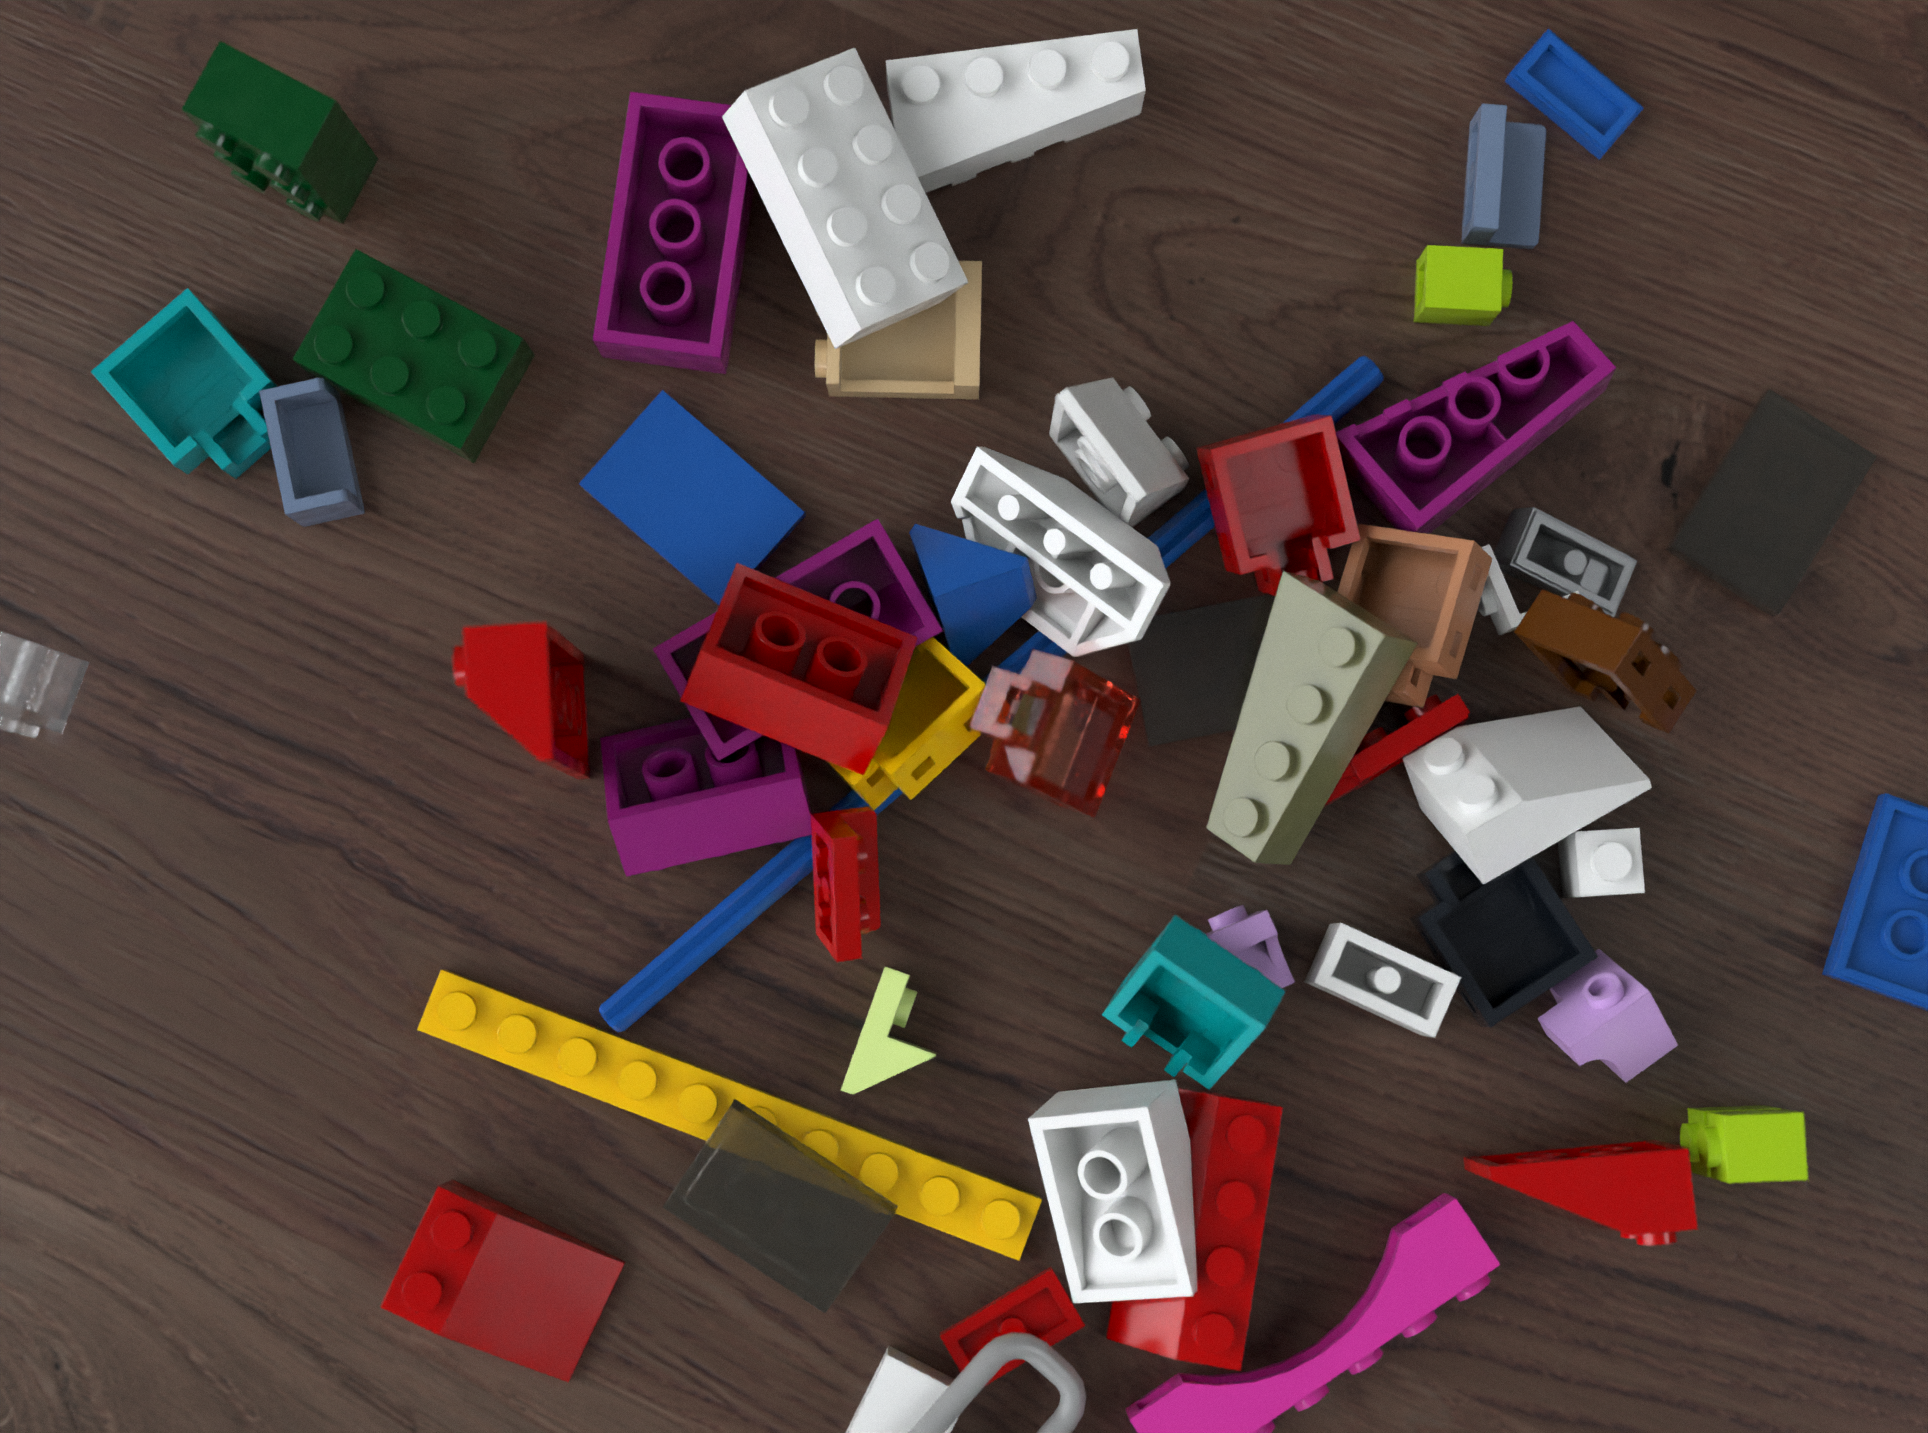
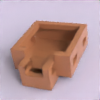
[1337,524,1493,708]

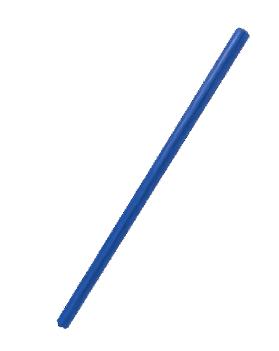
[599,356,1384,1032]

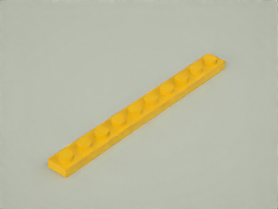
[417,969,1042,1261]

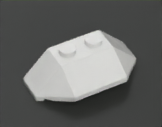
[951,447,1171,657]

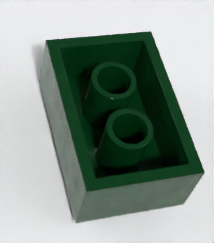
[181,41,379,224]
[293,249,535,463]

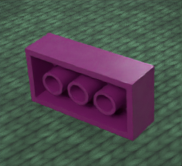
[593,91,754,374]

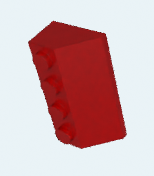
[453,622,590,779]
[1106,1087,1283,1371]

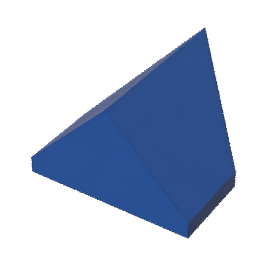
[909,524,1037,667]

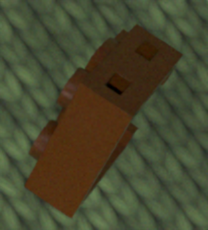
[1514,589,1697,734]

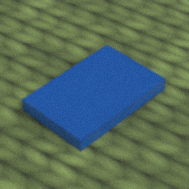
[579,390,806,606]
[1822,793,1928,1011]

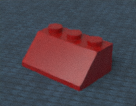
[680,563,918,776]

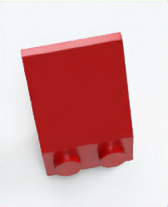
[1463,1139,1698,1245]
[380,1179,626,1382]

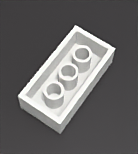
[722,48,968,349]

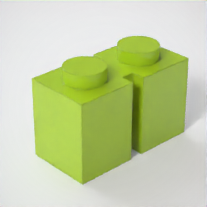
[1680,1105,1808,1183]

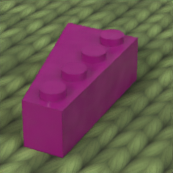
[1336,321,1616,534]

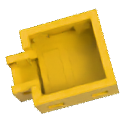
[827,637,1005,810]

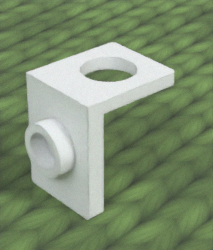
[1478,544,1580,636]

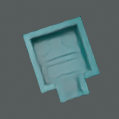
[91,288,279,479]
[1102,915,1286,1090]

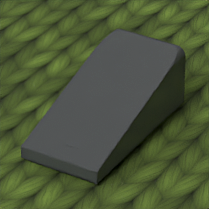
[1494,507,1637,617]

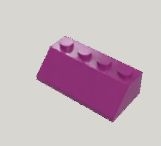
[653,519,943,761]

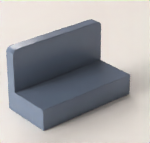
[1461,103,1546,249]

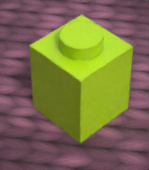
[1414,245,1512,326]

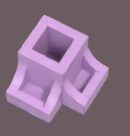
[1206,905,1295,988]
[1537,949,1678,1083]

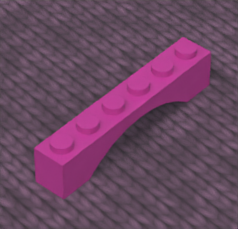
[1125,1193,1500,1433]

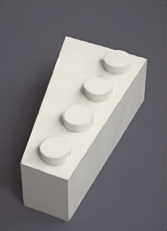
[886,29,1146,193]

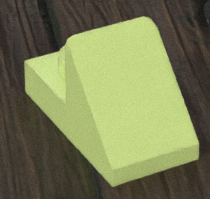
[841,966,937,1095]

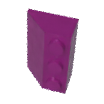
[600,717,812,877]

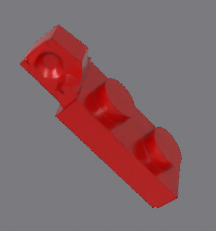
[1324,694,1470,807]

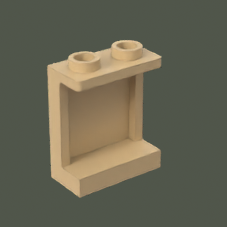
[815,261,982,399]

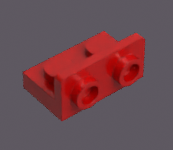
[811,806,881,962]

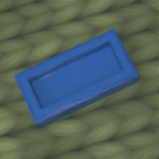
[1505,29,1644,160]

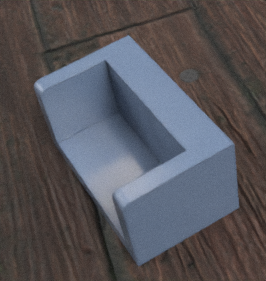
[259,378,365,527]

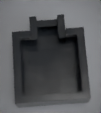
[1409,850,1598,1028]

